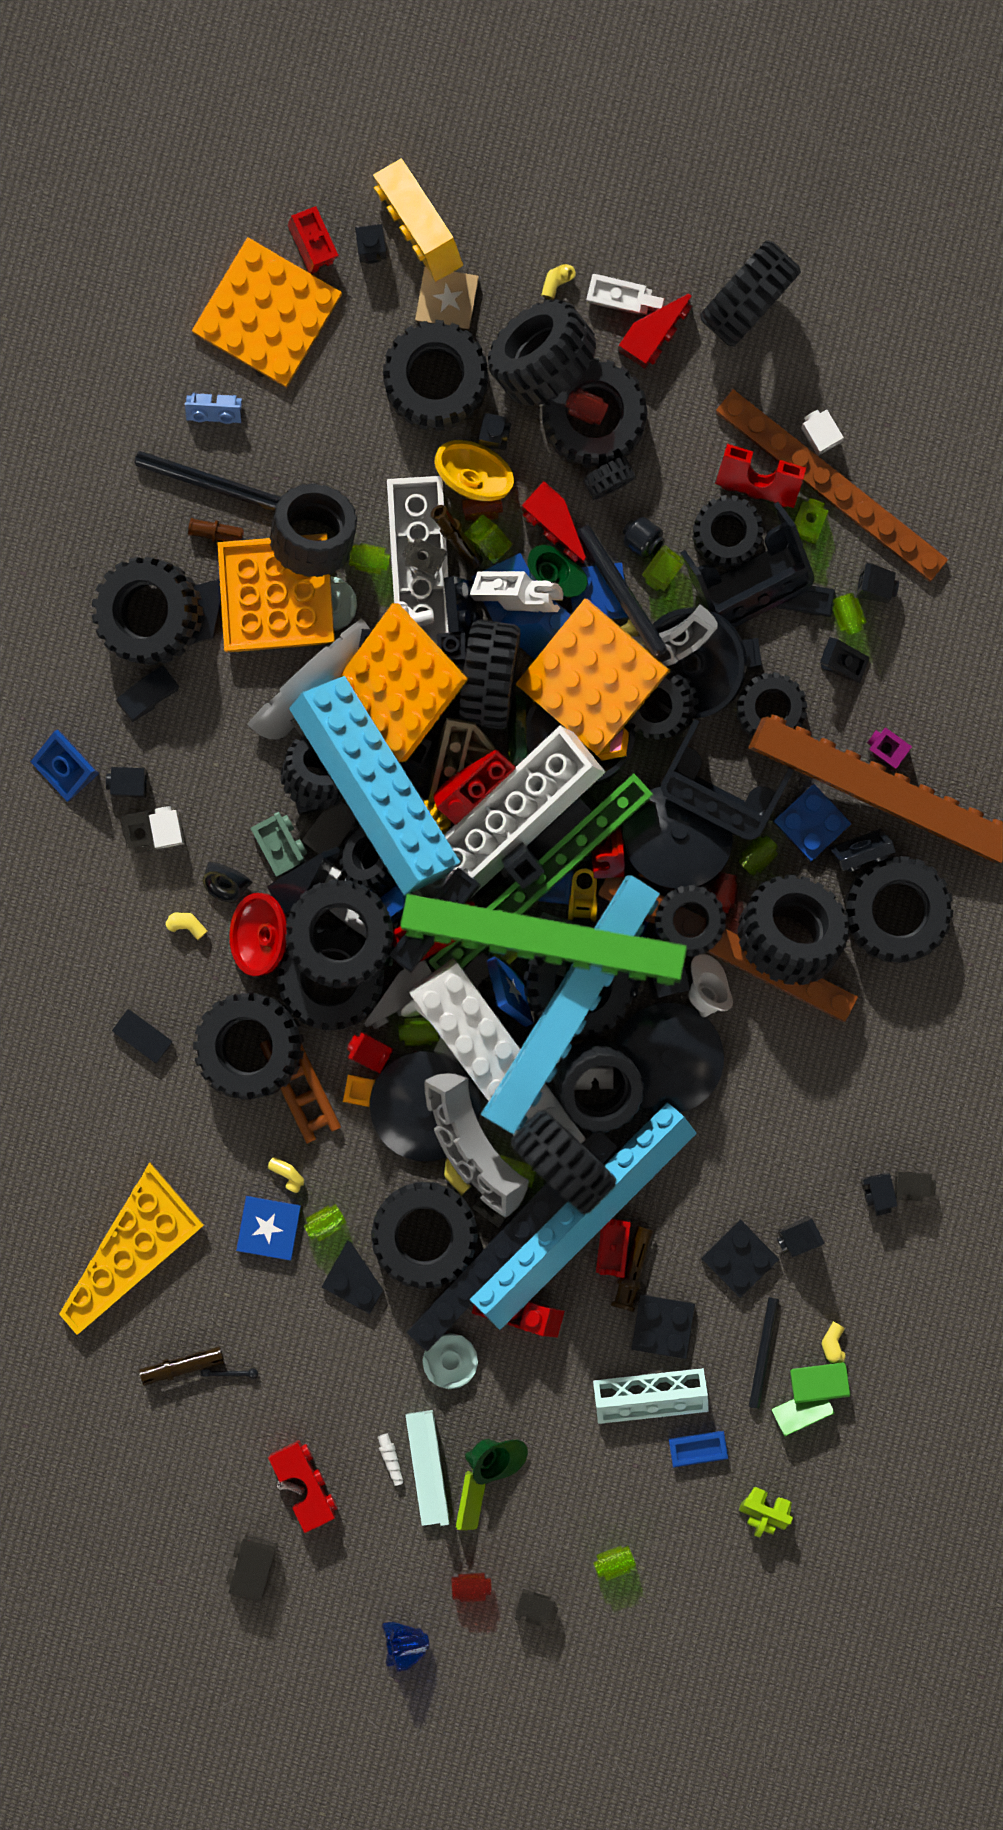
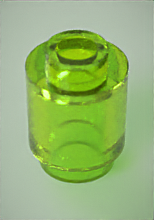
[349,543,391,575]
[832,593,867,636]
[738,835,779,877]
[399,1018,439,1046]
[304,1204,347,1242]
[593,1545,636,1581]

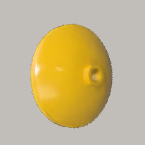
[434,440,514,501]

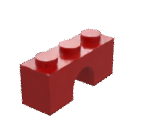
[715,444,806,508]
[268,1440,338,1533]

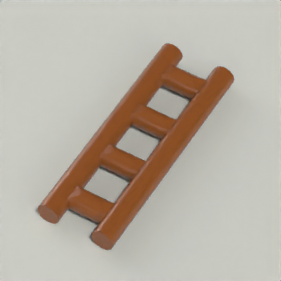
[259,1040,341,1144]

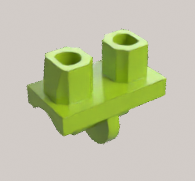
[738,1487,793,1538]

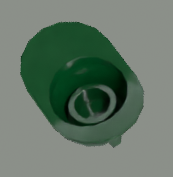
[527,545,587,598]
[465,1439,528,1485]

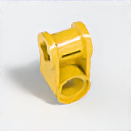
[568,868,597,922]

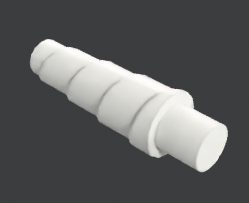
[378,1433,403,1486]

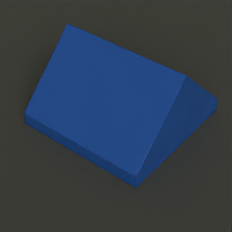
[30,729,99,802]

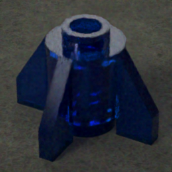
[382,1622,430,1672]

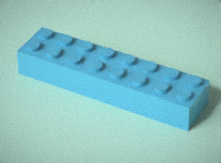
[289,676,460,896]

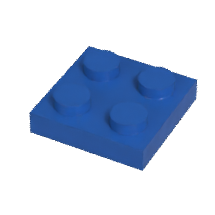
[571,563,629,620]
[773,784,851,862]

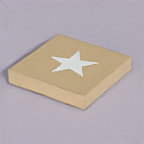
[415,267,479,331]

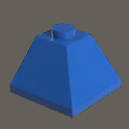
[500,600,571,660]

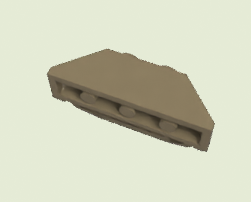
[427,717,496,806]

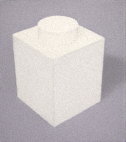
[801,410,844,456]
[149,806,185,849]

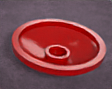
[229,893,287,976]

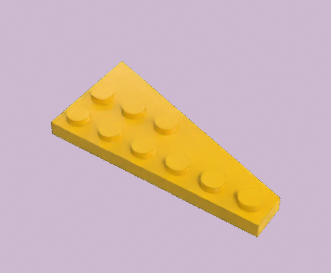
[59,1162,204,1335]

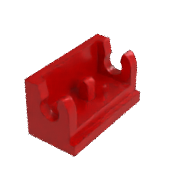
[287,206,339,274]
[591,826,624,878]
[596,1219,631,1278]

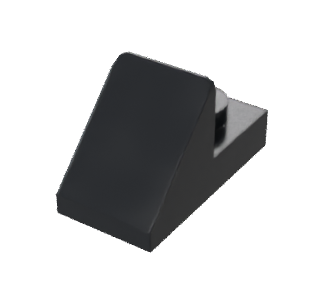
[820,637,870,683]

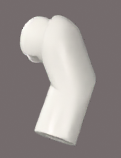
[397,601,434,626]

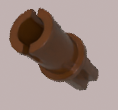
[188,518,244,542]

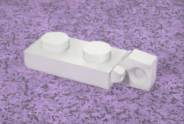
[586,274,664,315]

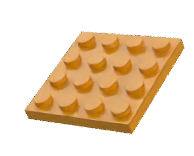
[192,237,342,388]
[217,533,335,653]
[516,598,670,756]
[340,603,468,762]

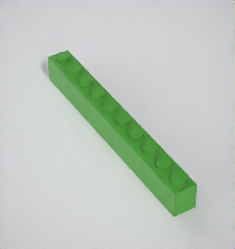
[428,774,654,970]
[401,894,686,986]

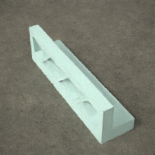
[593,1368,708,1424]
[406,1410,450,1526]

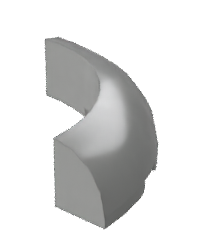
[631,604,718,666]
[247,618,370,740]
[425,1073,529,1218]

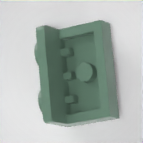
[251,811,308,877]

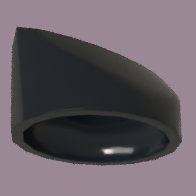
[203,862,253,902]

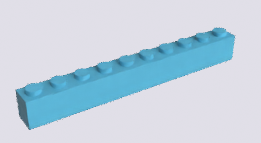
[481,876,660,1134]
[470,1102,697,1330]

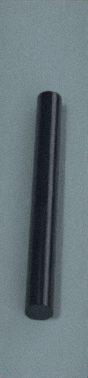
[749,1297,779,1409]

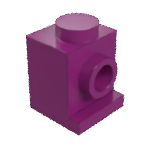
[867,727,912,771]

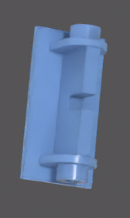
[185,393,242,424]

